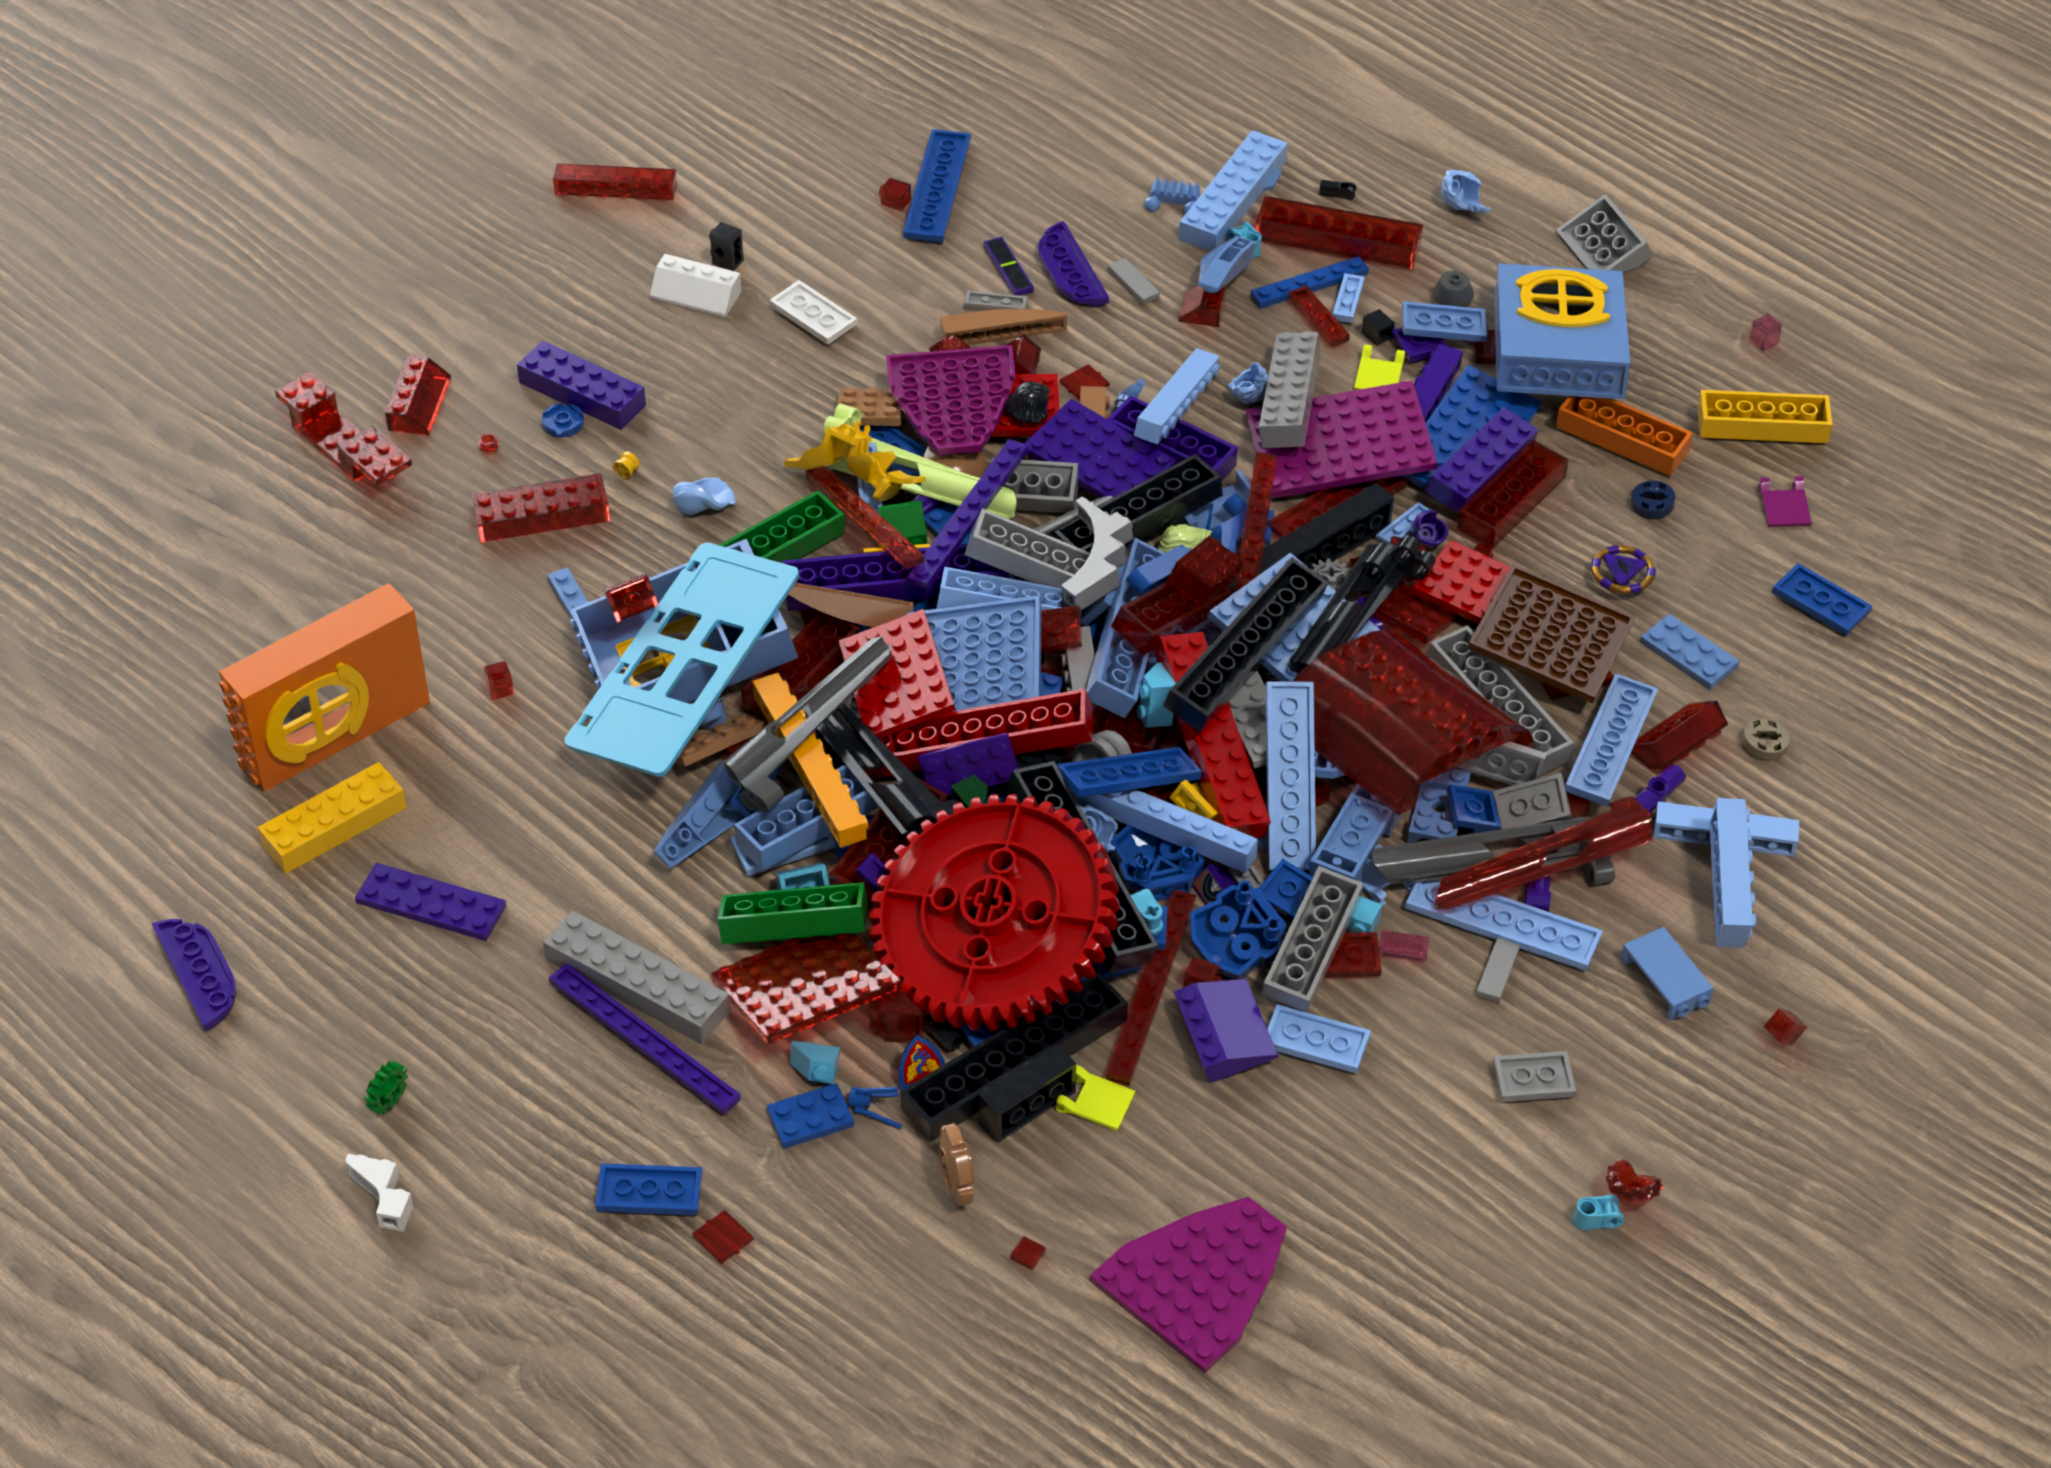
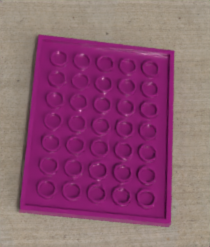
[1246,380,1438,499]

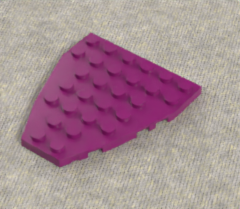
[886,345,1016,455]
[1090,1197,1287,1374]

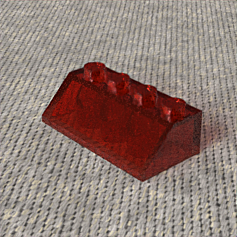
[385,355,451,436]
[1631,700,1728,771]

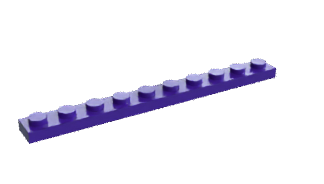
[907,439,1028,590]
[549,963,741,1115]

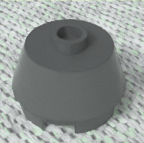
[1433,271,1474,307]

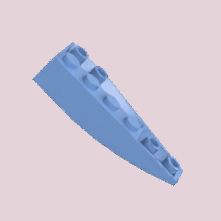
[1198,236,1256,293]
[653,760,743,869]

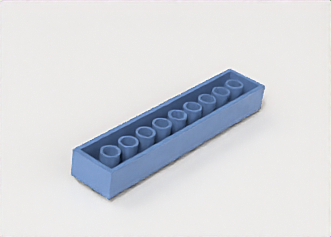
[1086,538,1167,718]

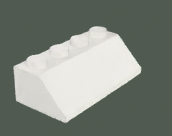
[650,254,742,317]

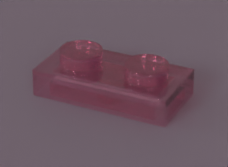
[1378,930,1430,961]

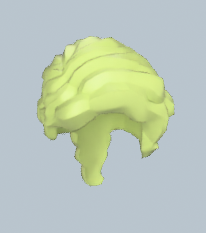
[1158,524,1213,553]

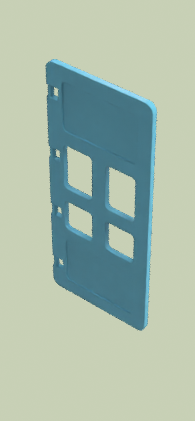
[565,543,799,777]

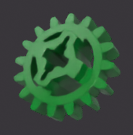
[364,1061,408,1115]

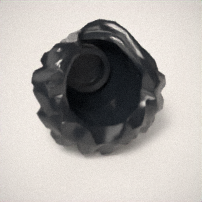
[1005,381,1050,424]

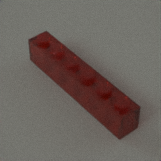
[553,163,677,200]

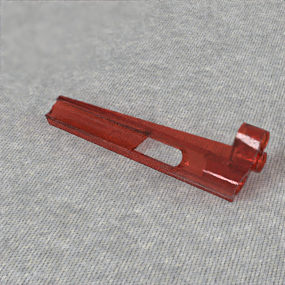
[1434,796,1653,910]

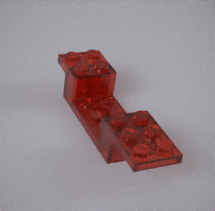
[275,371,412,486]

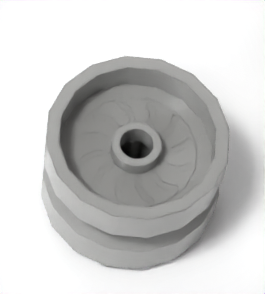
[1073,730,1132,762]

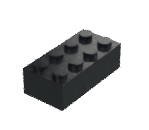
[979,1044,1076,1143]

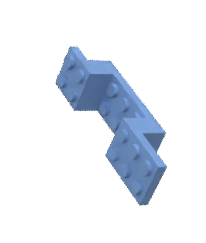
[1309,767,1418,882]

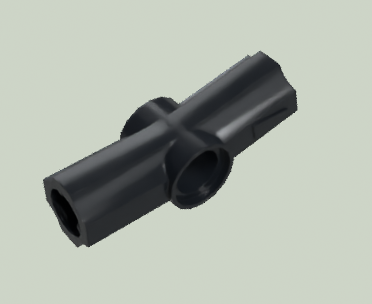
[910,1005,965,1052]

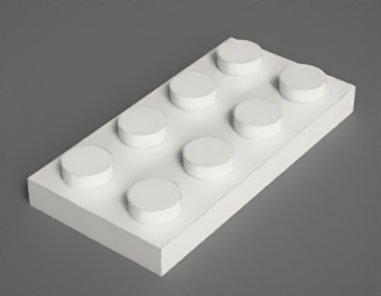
[770,280,857,345]

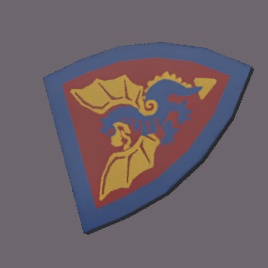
[898,1034,945,1090]

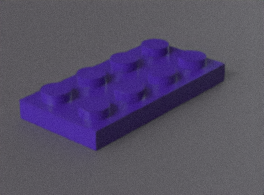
[918,732,1019,799]

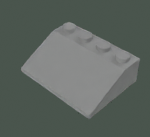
[1556,194,1654,272]

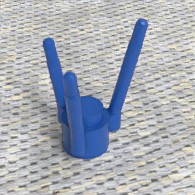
[849,1087,902,1129]

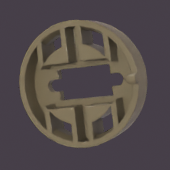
[1741,718,1790,760]

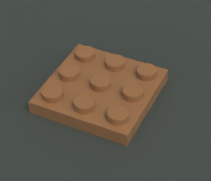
[838,387,902,426]

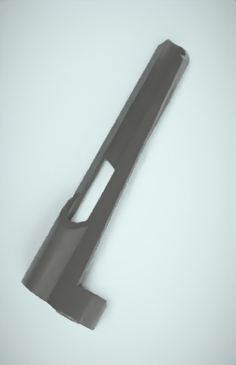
[722,636,893,813]
[1368,817,1615,885]

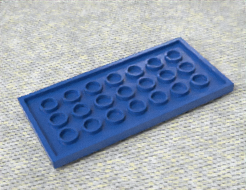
[1400,365,1542,511]

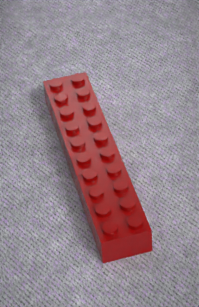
[1154,632,1271,838]
[863,689,1093,779]

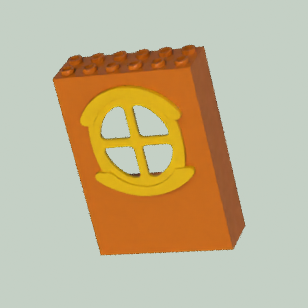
[219,583,430,792]

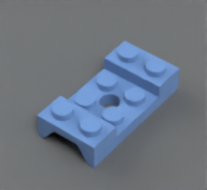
[1407,763,1471,843]

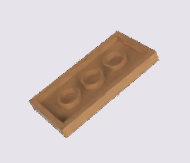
[675,714,765,767]

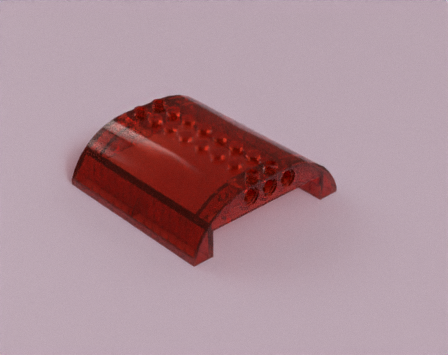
[1292,630,1535,815]

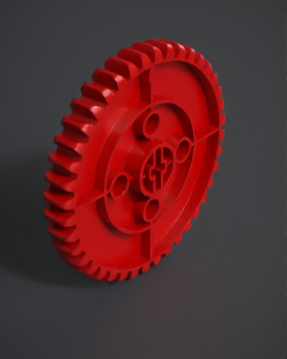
[869,794,1120,1031]

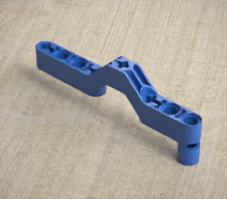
[1126,493,1266,597]

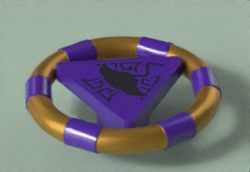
[1591,545,1656,594]

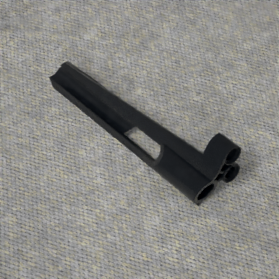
[1290,535,1436,674]
[802,696,966,835]

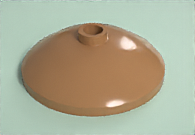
[924,445,987,478]

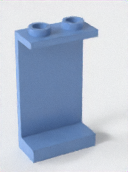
[1177,470,1262,531]
[1621,927,1714,1020]

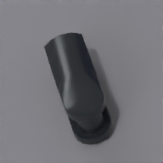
[1319,180,1357,200]

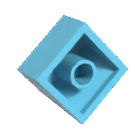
[1137,662,1176,728]
[775,863,829,890]

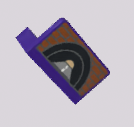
[1193,863,1236,904]

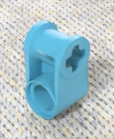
[1227,222,1261,258]
[1130,888,1163,935]
[1573,1195,1625,1230]

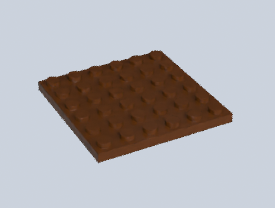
[1467,564,1636,704]

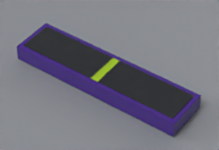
[983,237,1034,296]

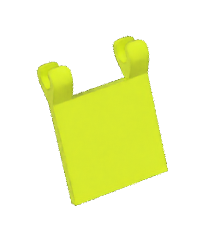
[1354,344,1405,390]
[1055,1065,1135,1131]

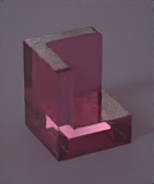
[1750,313,1783,351]

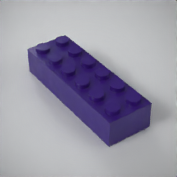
[517,340,646,430]
[1107,395,1238,480]
[1426,407,1539,515]

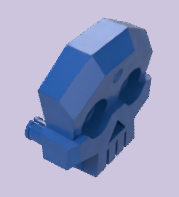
[1110,825,1204,902]
[1190,880,1286,980]

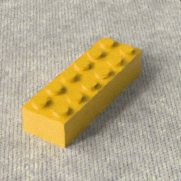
[1697,390,1832,443]
[257,762,407,874]

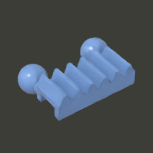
[1144,177,1201,214]

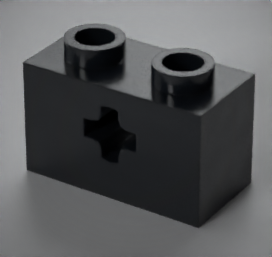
[709,222,744,271]

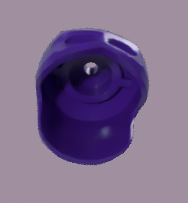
[1411,510,1449,549]

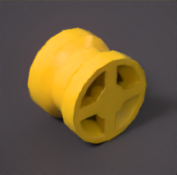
[613,451,640,479]

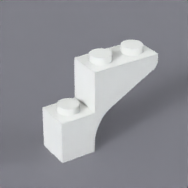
[346,1154,413,1232]

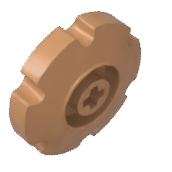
[939,1123,974,1206]

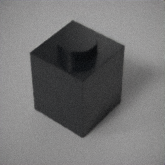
[1362,309,1395,346]

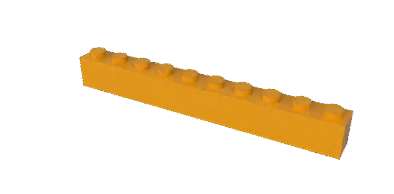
[752,673,869,848]

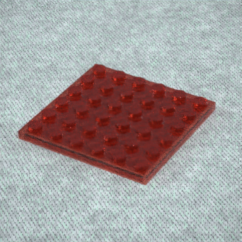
[711,933,902,1044]

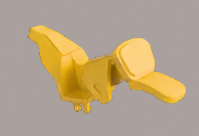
[784,421,926,501]

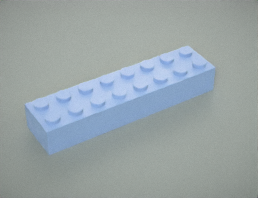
[1179,130,1288,251]

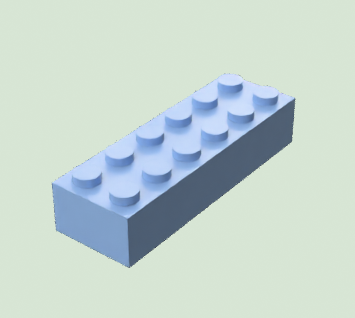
[937,567,1074,635]
[1709,798,1756,948]

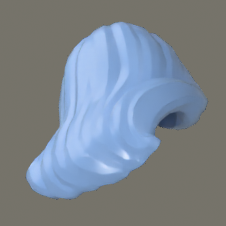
[672,477,736,515]

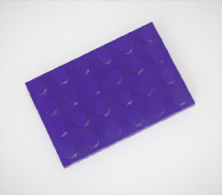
[1025,398,1177,498]

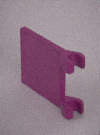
[1758,476,1812,527]

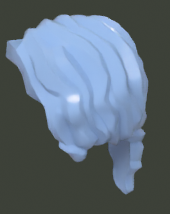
[1441,170,1491,214]
[1228,362,1268,405]
[1080,805,1118,853]

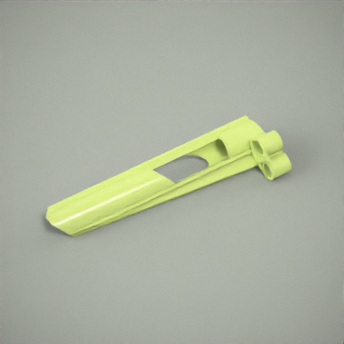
[823,404,1017,519]

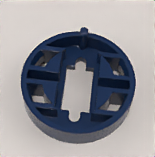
[1631,481,1675,519]

